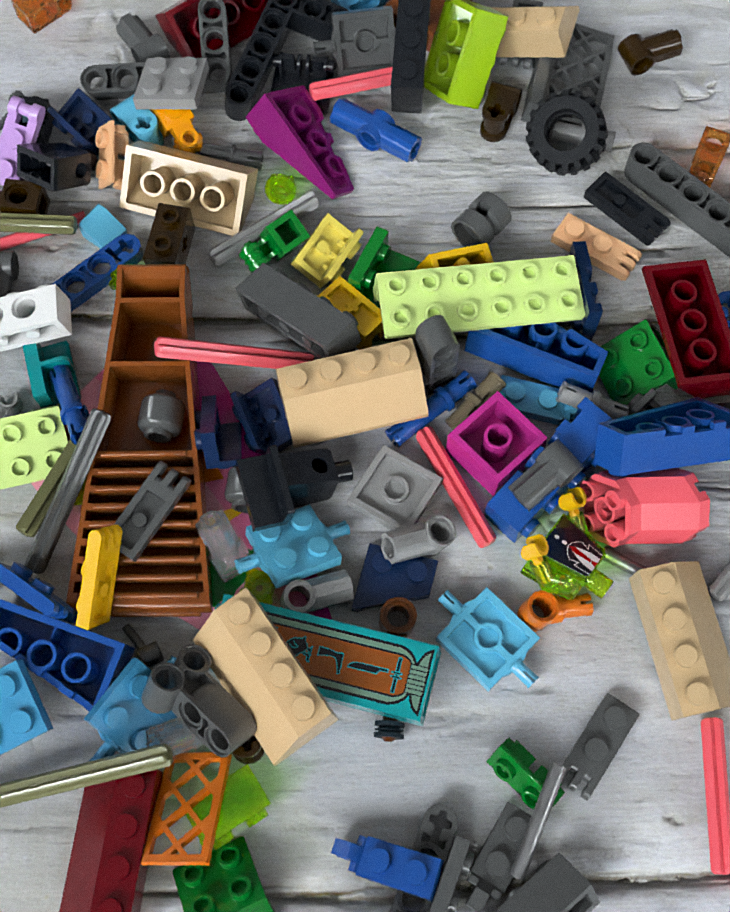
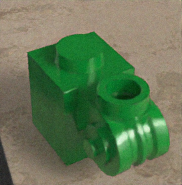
[238,209,310,273]

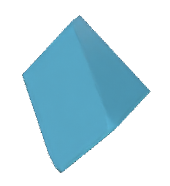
[79,204,128,249]

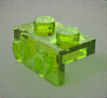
[185,764,272,850]

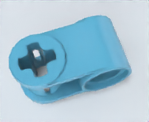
[109,94,164,146]

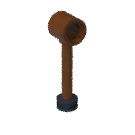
[374,597,417,742]

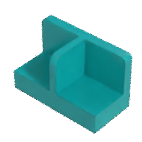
[22,341,82,408]

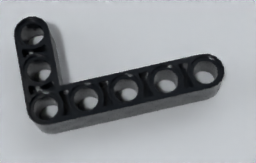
[225,0,349,121]

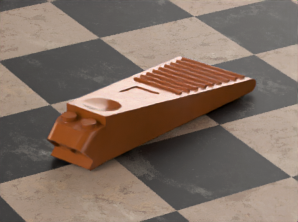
[66,264,213,617]

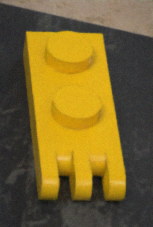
[76,524,123,630]

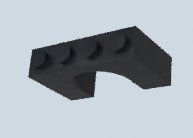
[391,0,432,114]

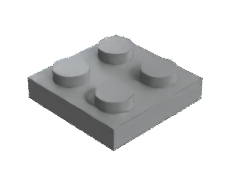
[133,57,209,109]
[347,444,443,530]

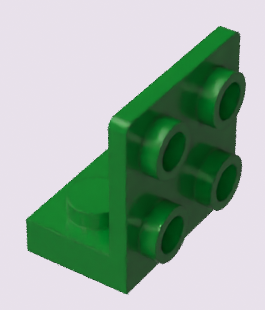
[348,226,421,308]
[599,319,678,405]
[172,836,275,912]

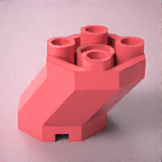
[579,468,710,548]

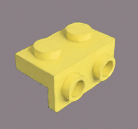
[290,213,364,288]

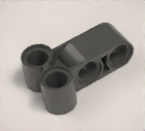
[141,645,256,758]

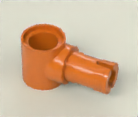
[517,590,594,632]

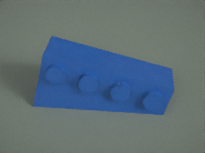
[464,322,608,392]
[484,397,612,543]
[594,397,730,477]
[0,599,135,712]

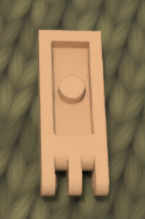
[551,212,642,281]

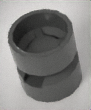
[451,192,512,247]

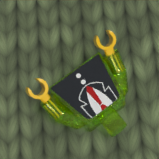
[520,487,614,600]

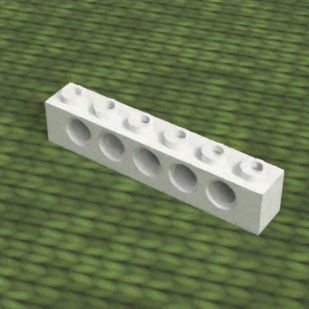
[0,284,72,352]

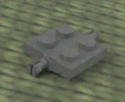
[313,6,396,77]

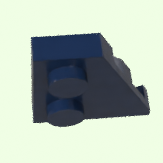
[351,543,438,612]

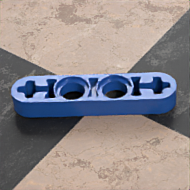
[51,234,143,312]

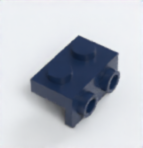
[46,88,118,156]
[230,378,293,455]
[194,395,242,469]

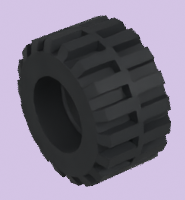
[526,89,608,176]

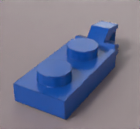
[331,835,444,902]

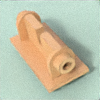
[95,120,129,190]

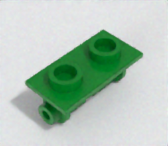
[486,737,565,810]

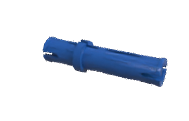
[49,365,89,445]
[385,370,477,448]

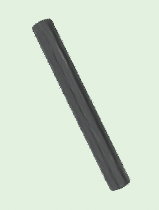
[25,408,111,574]

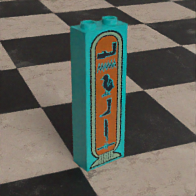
[209,594,441,726]

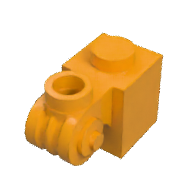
[150,109,203,153]

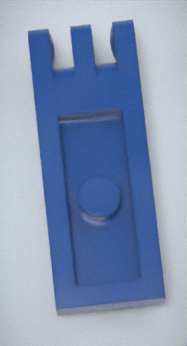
[0,562,78,624]

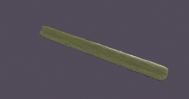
[0,743,173,808]

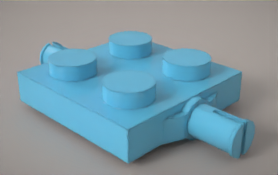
[234,504,350,589]
[436,587,540,692]

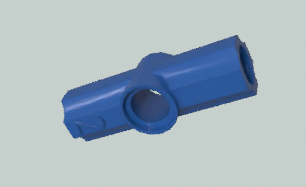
[330,98,422,162]

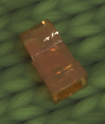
[11,0,72,34]
[689,126,730,187]

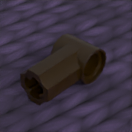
[618,29,683,76]

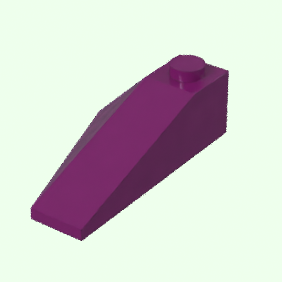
[245,85,354,199]

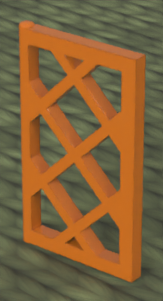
[141,752,232,866]

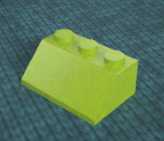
[424,0,508,109]

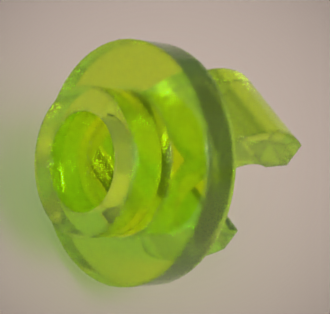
[265,174,296,204]

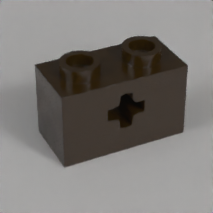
[143,203,195,264]

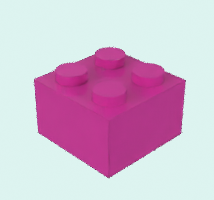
[446,391,548,496]

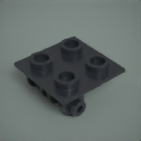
[271,52,336,113]

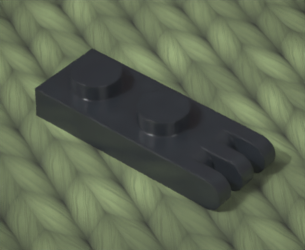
[583,171,671,246]

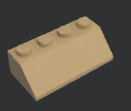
[489,6,580,57]
[119,140,258,236]
[276,338,429,448]
[629,561,730,721]
[193,588,339,766]

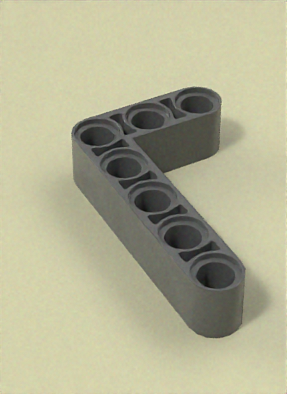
[80,0,232,100]
[624,142,730,257]
[307,315,460,446]

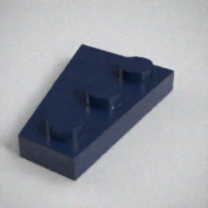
[565,241,603,341]

